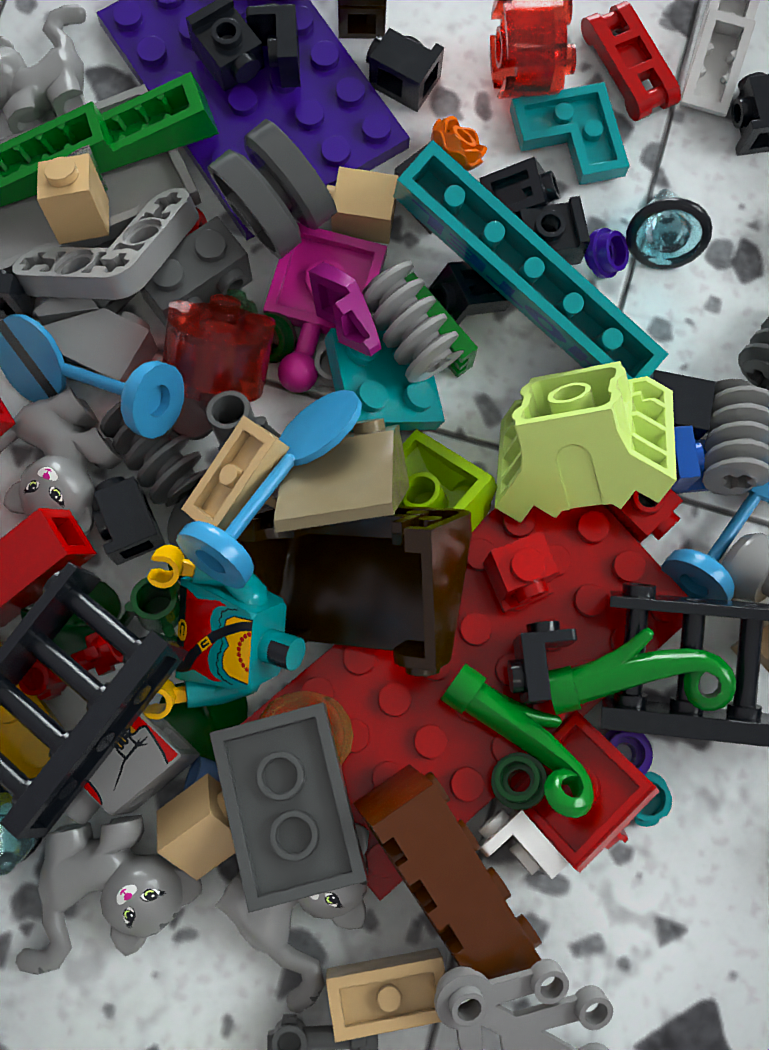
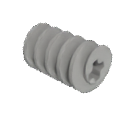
[362,260,464,383]
[702,379,769,496]

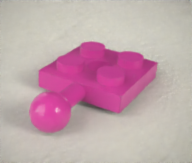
[263,222,387,393]

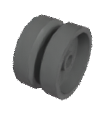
[207,119,337,259]

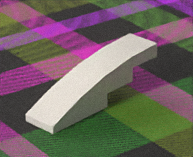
[680,0,760,117]

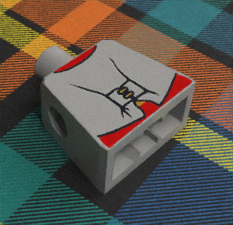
[64,682,200,825]

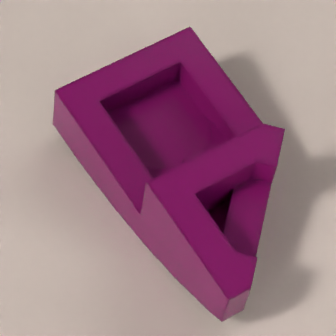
[308,262,381,357]

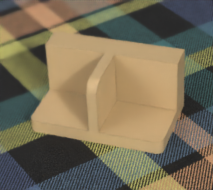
[181,415,290,531]
[326,948,445,1042]

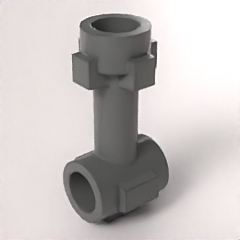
[267,1014,378,1050]

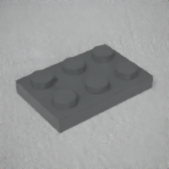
[210,702,369,913]

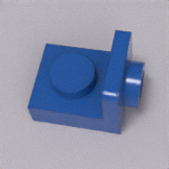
[671,425,709,494]

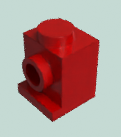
[604,488,683,543]
[483,531,560,613]

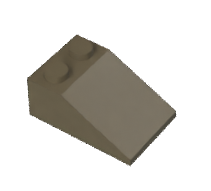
[273,418,410,533]

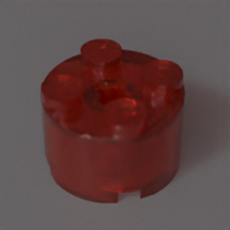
[490,0,576,99]
[162,294,276,402]

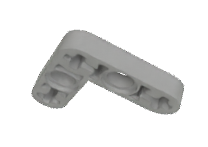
[12,188,199,300]

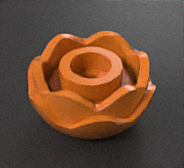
[431,116,487,171]

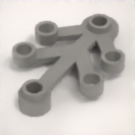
[434,959,613,1050]

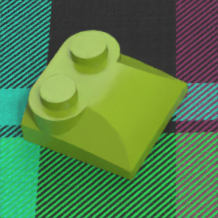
[399,429,498,532]

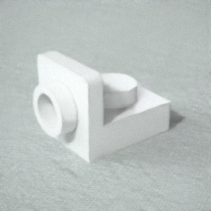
[478,808,569,879]

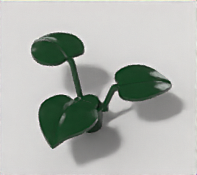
[20,564,248,762]

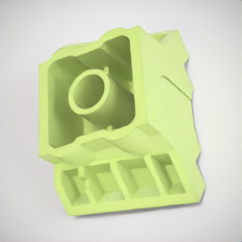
[495,361,677,523]

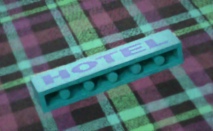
[393,140,669,380]

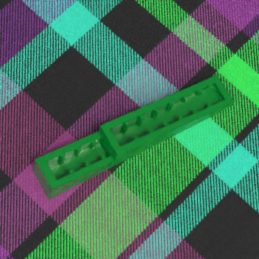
[0,72,219,207]

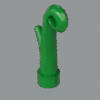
[548,628,736,715]
[440,663,594,818]

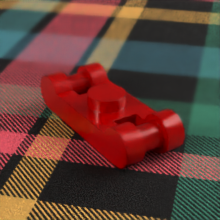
[581,1,681,121]

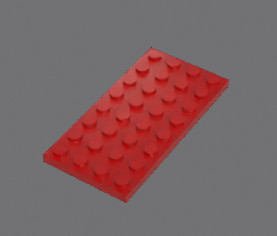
[241,504,689,901]

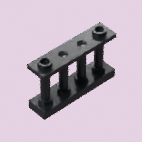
[0,562,189,839]
[600,583,769,747]

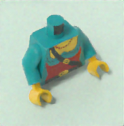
[143,545,306,720]

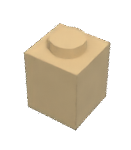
[37,153,109,245]
[327,166,398,244]
[157,773,235,881]

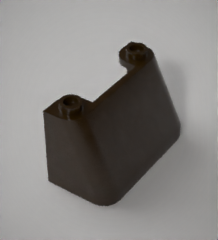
[237,506,472,676]

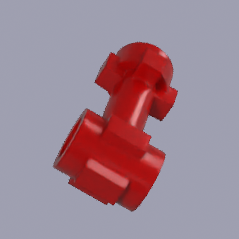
[18,632,124,700]

